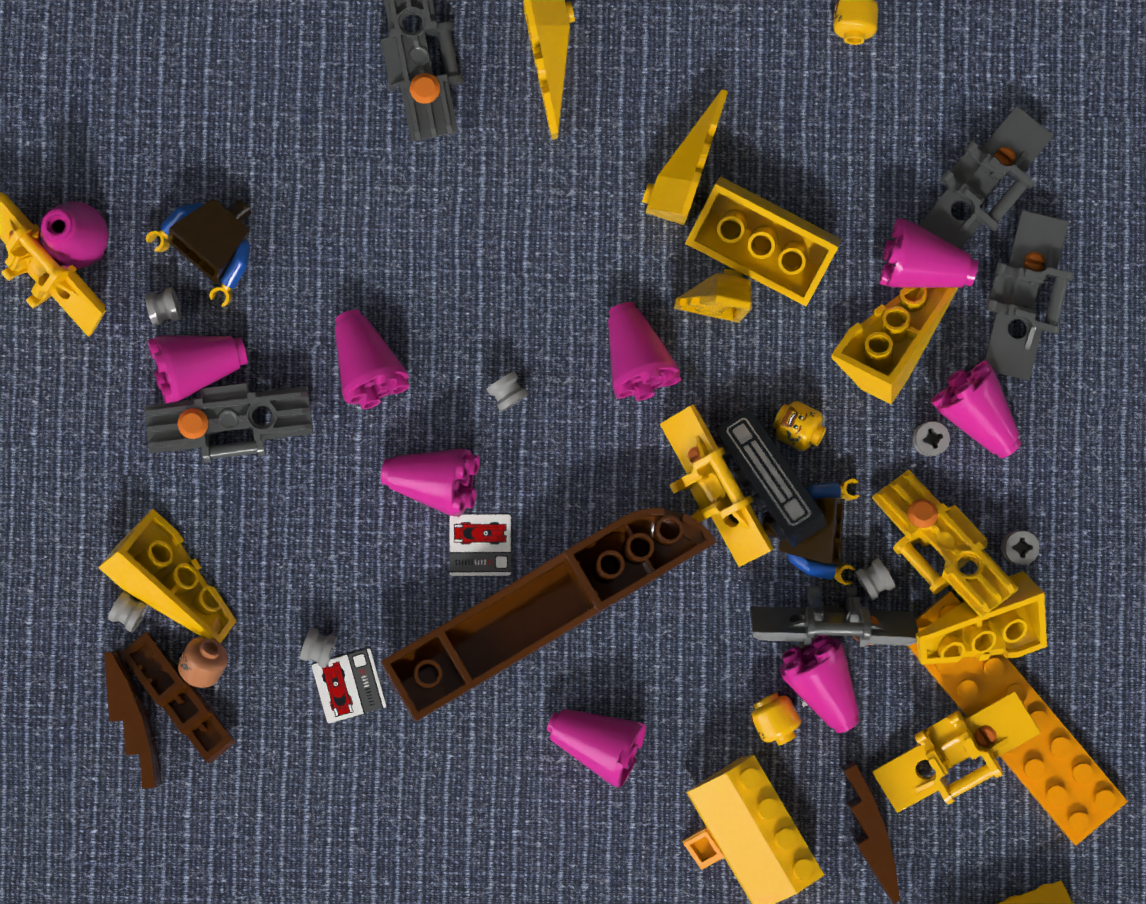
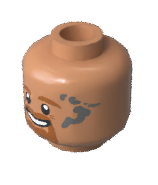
[178,637,228,688]

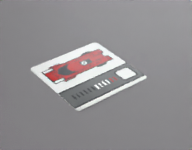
[450,514,511,576]
[312,649,386,723]

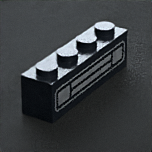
[715,408,828,548]

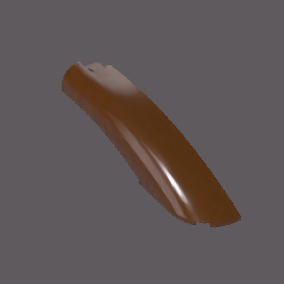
[380,508,717,722]

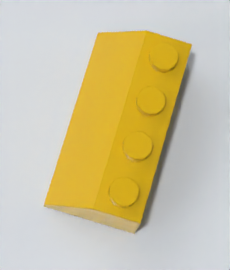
[685,176,841,307]
[686,755,824,904]

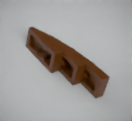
[120,632,237,764]
[104,650,162,789]
[840,761,900,904]

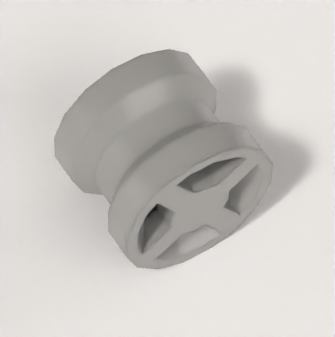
[145,287,182,326]
[486,371,529,412]
[912,421,950,456]
[1000,531,1040,565]
[854,558,896,601]
[108,591,149,633]
[299,627,337,668]

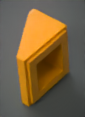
[682,826,724,870]

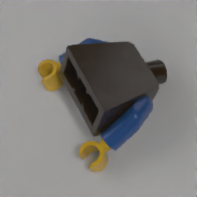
[146,199,251,307]
[763,479,860,585]

